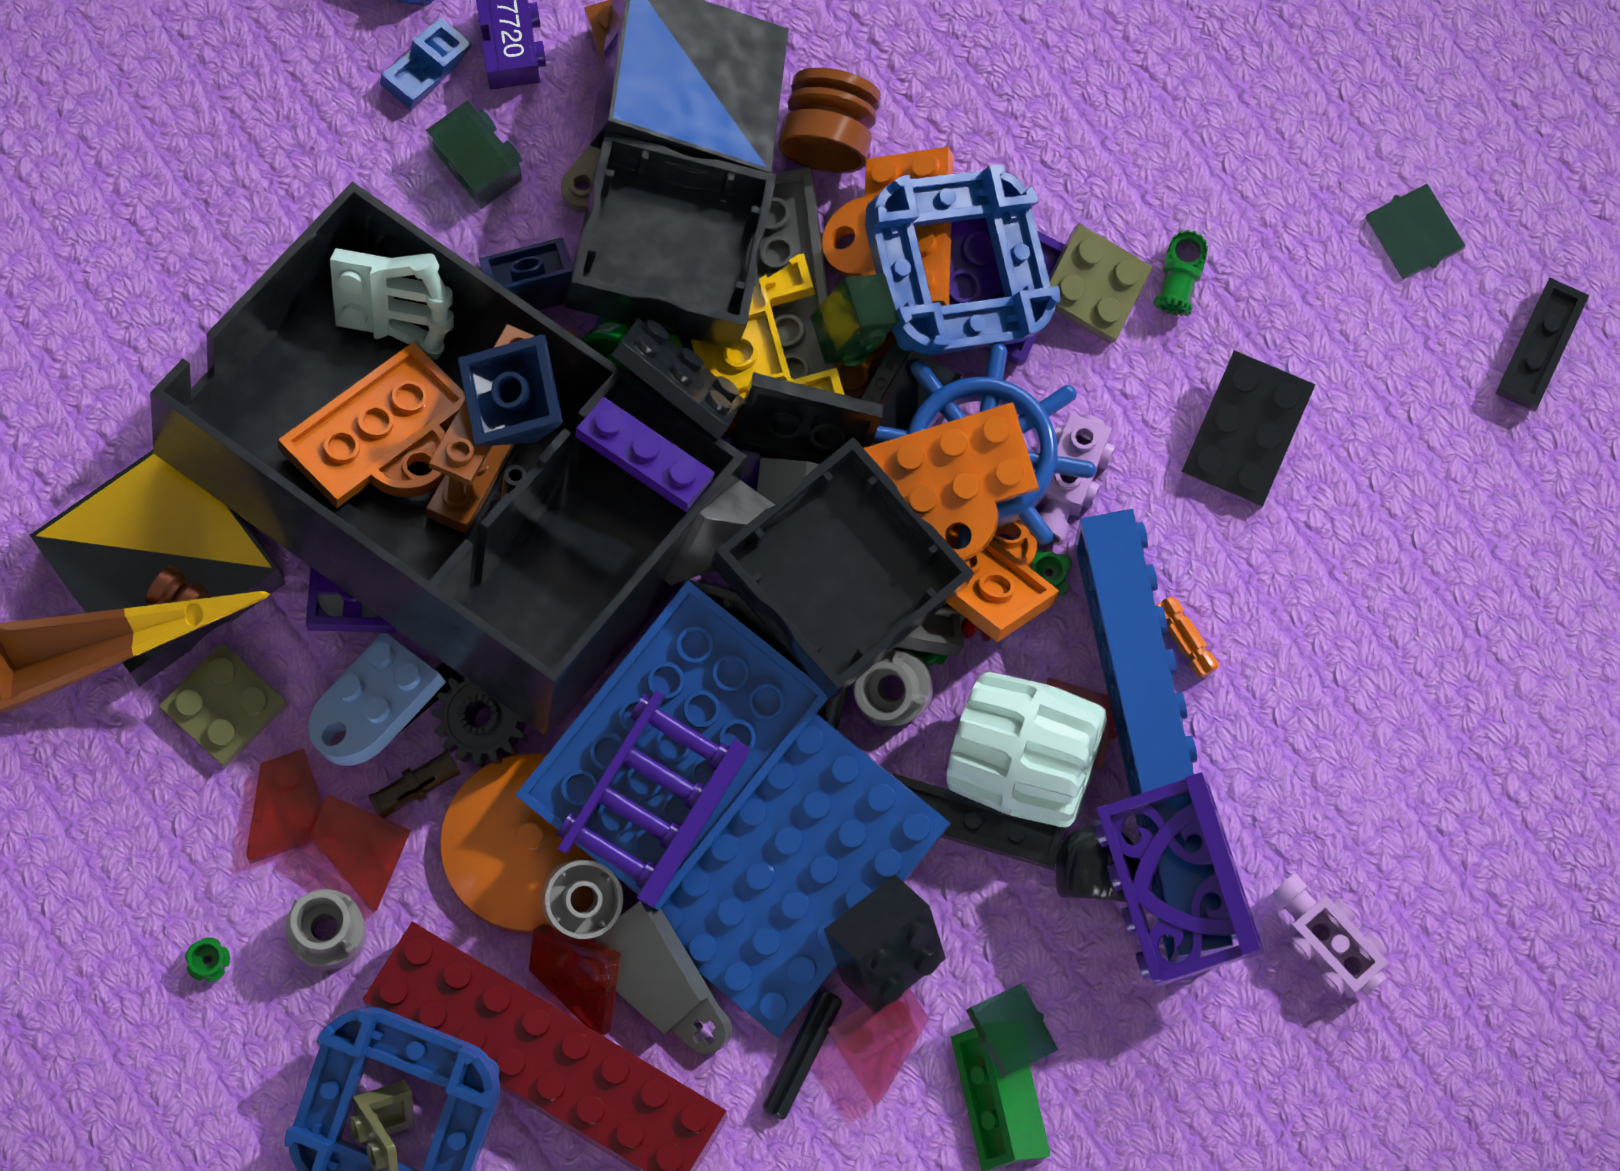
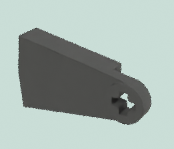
[579,901,732,1055]

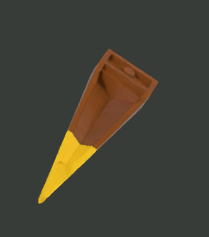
[0,591,270,714]

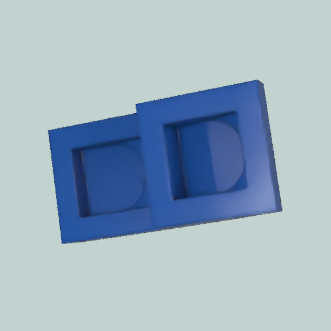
[380,17,472,110]

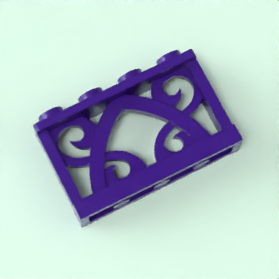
[1093,772,1265,987]

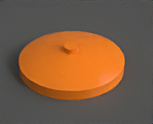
[440,753,599,934]

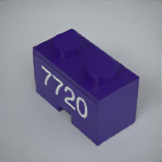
[476,0,547,90]

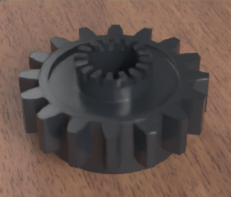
[432,677,529,767]

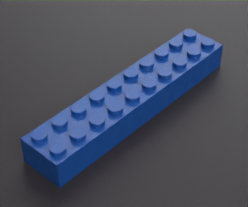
[1074,509,1237,963]

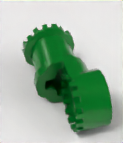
[1153,230,1208,316]

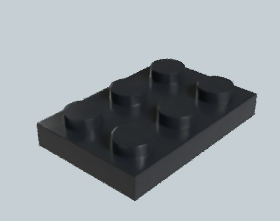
[611,315,744,440]
[1181,350,1316,507]
[730,372,884,464]

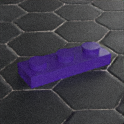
[575,397,714,512]

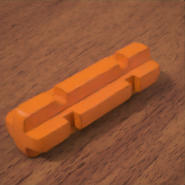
[1156,596,1219,678]

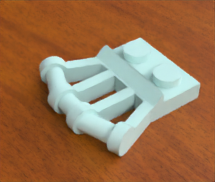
[330,248,454,361]

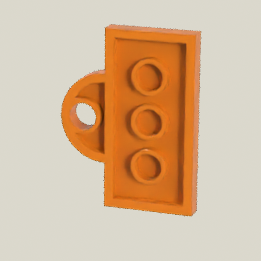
[822,146,954,320]
[278,342,465,508]
[864,402,1040,560]
[946,519,1059,642]

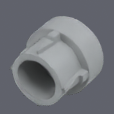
[853,648,934,726]
[541,859,623,939]
[286,889,367,971]

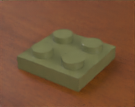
[1049,223,1153,343]
[159,643,288,769]

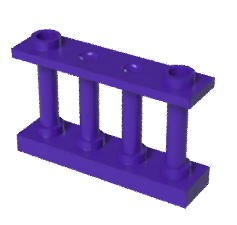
[556,690,752,908]

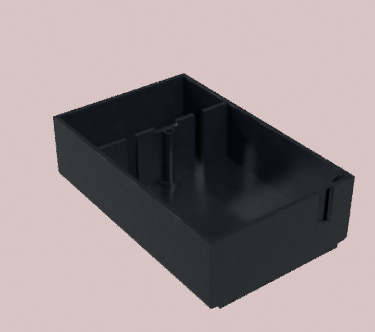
[150,181,747,736]

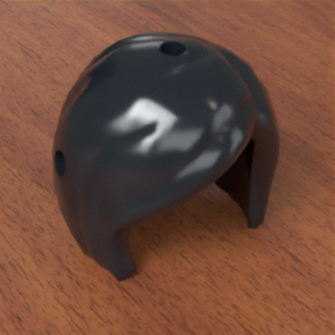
[1056,825,1140,903]

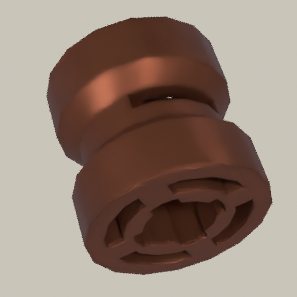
[146,566,210,605]

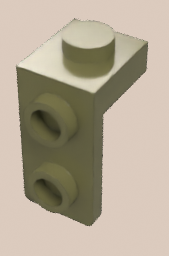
[349,1080,415,1171]

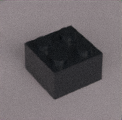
[824,875,946,1013]

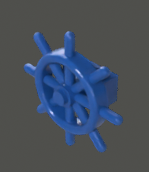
[872,343,1096,562]

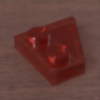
[246,748,333,864]
[308,794,411,912]
[529,923,621,1036]

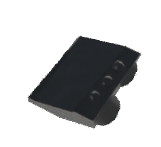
[856,341,964,431]

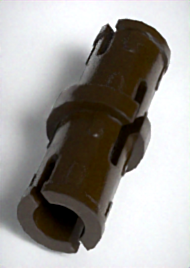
[368,750,461,820]

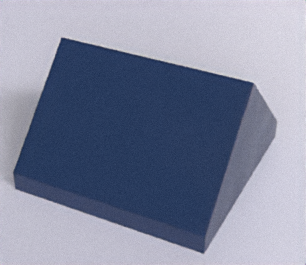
[479,237,573,310]
[458,334,563,447]

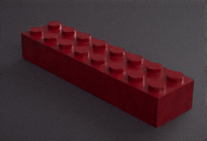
[362,921,728,1171]

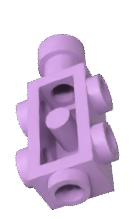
[1038,413,1116,545]
[1269,873,1389,999]

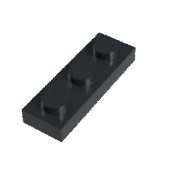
[1495,277,1589,412]

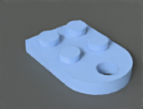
[308,633,446,766]

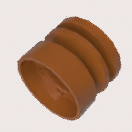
[778,67,881,173]

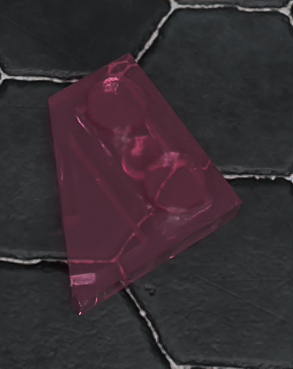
[827,988,929,1106]

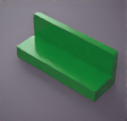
[950,1023,1050,1171]

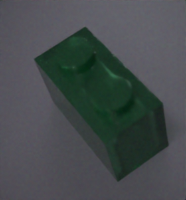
[426,100,523,209]
[811,274,900,367]

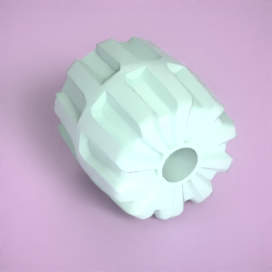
[947,672,1107,827]

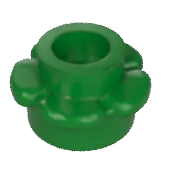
[185,937,231,982]

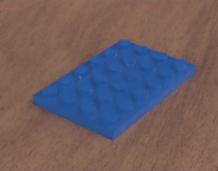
[515,580,829,910]
[661,714,952,1038]

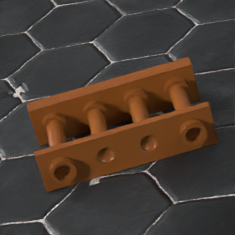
[426,324,548,534]

